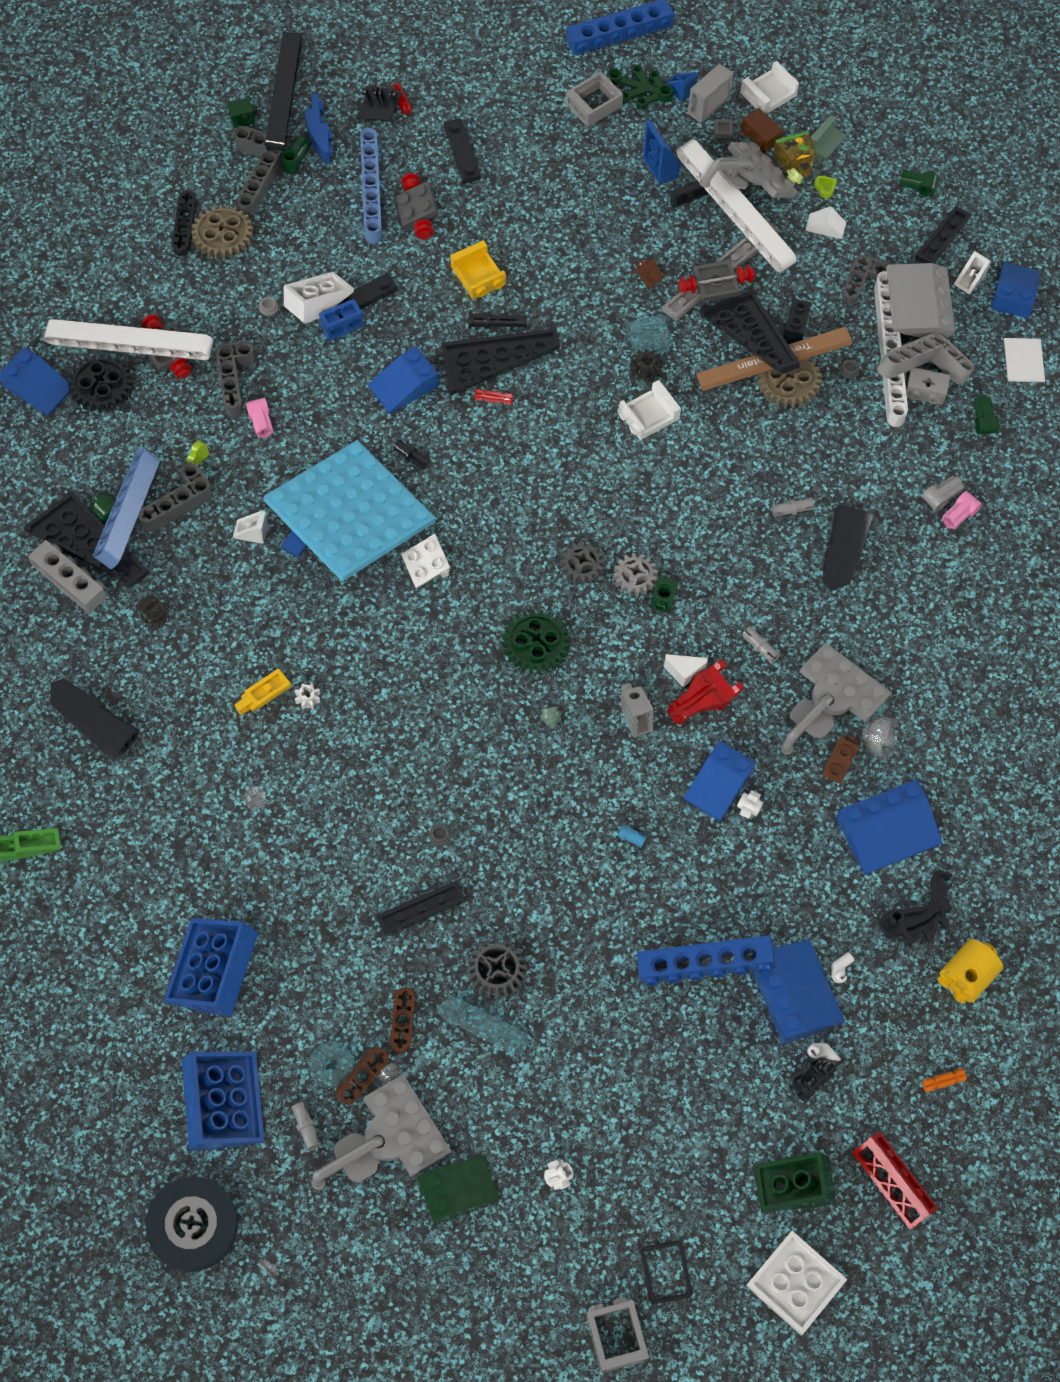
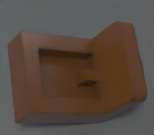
[632,259,665,289]

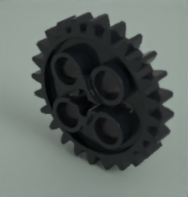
[68,354,134,413]

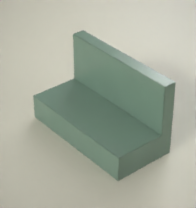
[808,115,847,160]

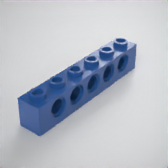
[566,0,674,55]
[637,935,776,986]

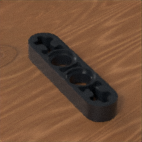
[171,191,197,256]

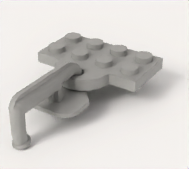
[699,142,798,198]
[781,643,892,755]
[312,1074,452,1190]

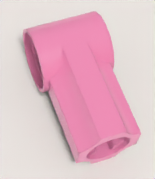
[245,398,274,438]
[942,491,982,529]

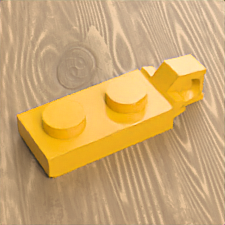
[235,669,292,715]

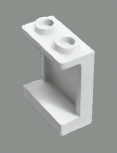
[740,61,799,114]
[618,380,681,440]

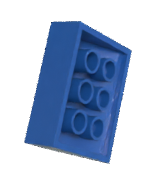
[836,779,942,875]
[163,918,258,1017]
[749,940,845,1045]
[182,1051,265,1151]

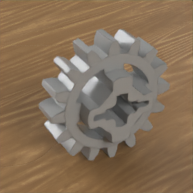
[613,553,658,597]

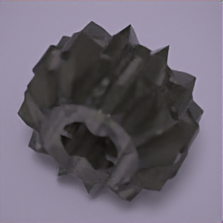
[629,348,663,383]
[136,594,170,631]

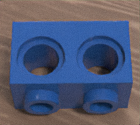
[319,299,364,341]

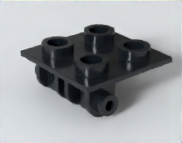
[356,86,402,122]
[789,1058,841,1101]

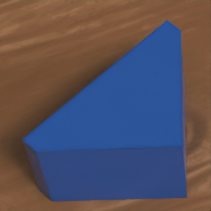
[664,72,698,102]

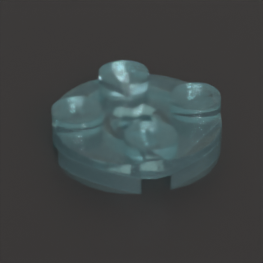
[308,1041,354,1089]

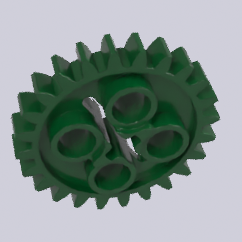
[503,610,570,674]

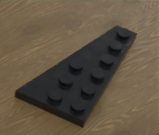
[700,291,800,375]
[441,328,560,396]
[23,491,149,586]

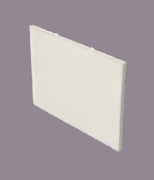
[1004,338,1045,382]

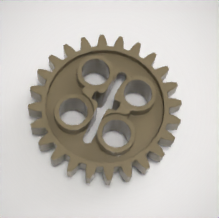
[191,204,254,260]
[758,358,822,409]

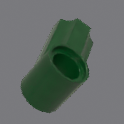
[281,136,310,174]
[899,169,939,197]
[973,395,999,434]

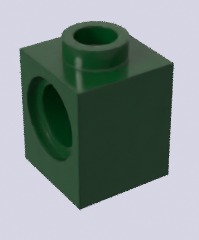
[227,97,257,129]
[650,576,679,612]

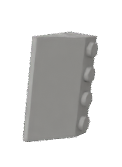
[886,263,955,339]

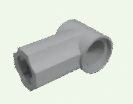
[922,476,964,512]

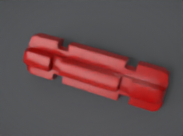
[391,83,412,115]
[474,389,513,405]

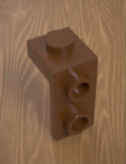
[822,734,861,784]

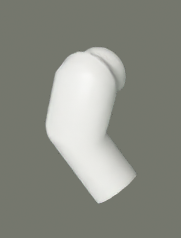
[831,952,854,983]
[807,1043,841,1061]

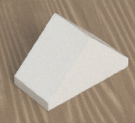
[805,206,846,239]
[954,251,991,295]
[233,510,268,544]
[664,654,708,688]

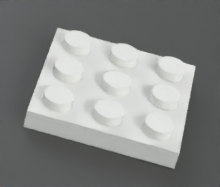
[746,1231,847,1336]

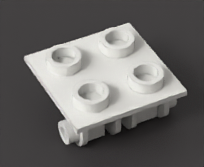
[401,534,450,588]

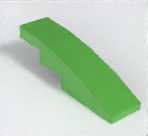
[0,828,61,862]

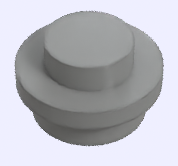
[259,297,278,316]

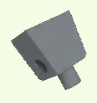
[621,683,653,738]

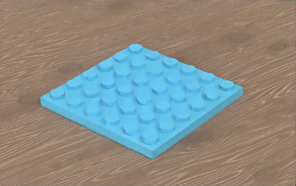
[264,440,436,582]

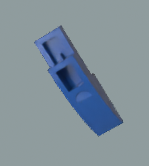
[305,94,333,164]

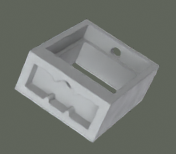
[687,63,733,123]
[565,71,623,127]
[586,1297,649,1373]

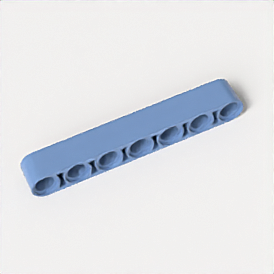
[360,128,382,244]
[93,447,160,569]

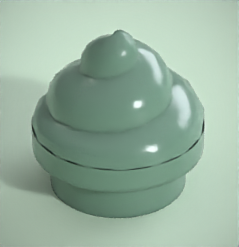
[540,707,561,729]

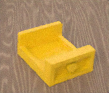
[450,240,506,299]

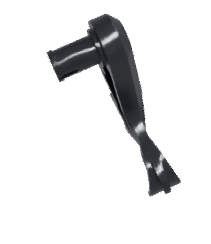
[879,870,952,946]

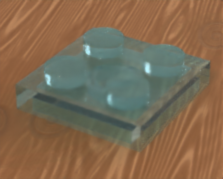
[625,314,674,358]

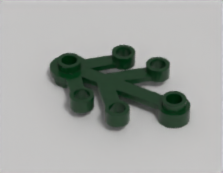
[607,65,674,109]

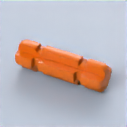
[922,1068,967,1092]

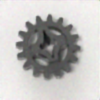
[560,542,604,585]

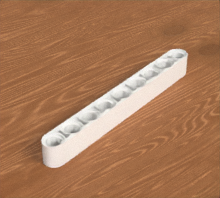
[676,139,796,273]
[874,271,908,427]
[43,319,213,360]

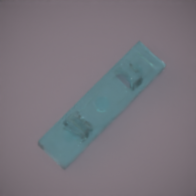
[439,994,529,1056]

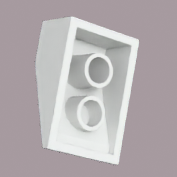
[284,272,354,323]

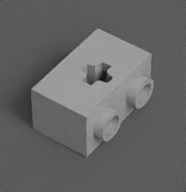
[906,368,950,405]

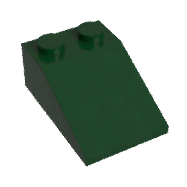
[755,1152,836,1212]
[417,1156,500,1226]

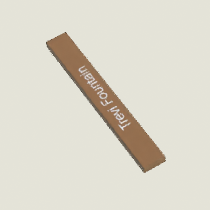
[696,327,852,391]

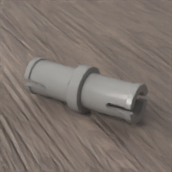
[772,497,814,517]
[742,626,780,664]
[291,1102,321,1151]

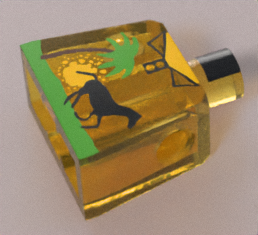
[773,131,815,176]

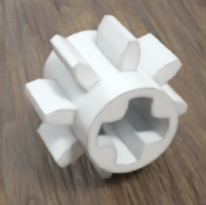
[295,683,320,710]
[737,791,764,819]
[544,1160,573,1190]

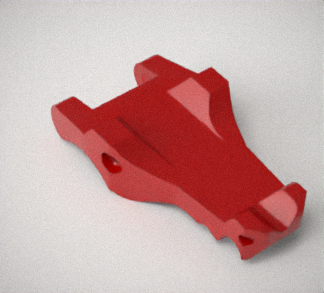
[667,660,745,725]

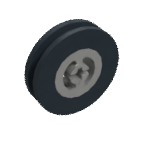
[145,1177,238,1272]

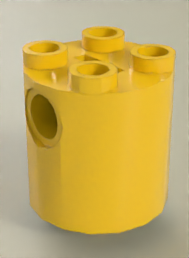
[937,939,1004,1004]

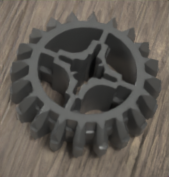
[467,939,527,1000]

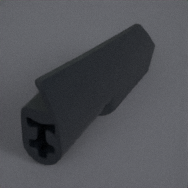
[822,505,873,592]
[50,679,139,762]

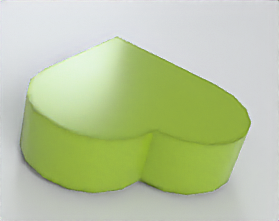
[814,176,838,198]
[187,441,210,465]

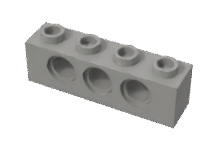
[28,540,107,614]

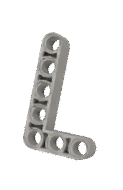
[877,333,975,385]

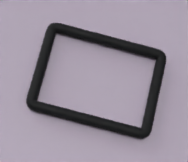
[640,1241,692,1304]

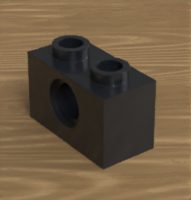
[783,298,812,344]

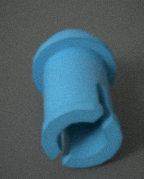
[618,825,647,848]

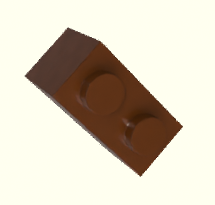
[741,108,784,153]

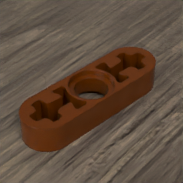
[390,987,415,1054]
[336,1047,388,1104]

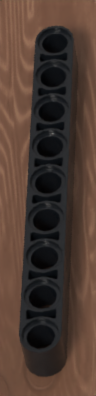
[266,32,302,151]

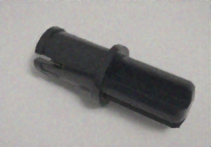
[393,439,429,470]

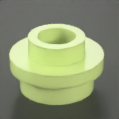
[786,167,804,185]

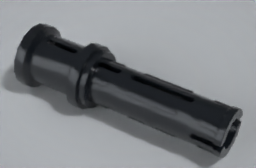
[468,311,527,329]

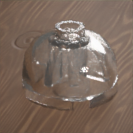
[862,717,899,760]

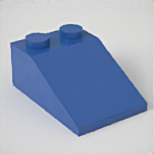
[643,119,681,184]
[991,262,1040,319]
[368,346,439,414]
[0,347,70,416]
[684,740,756,822]

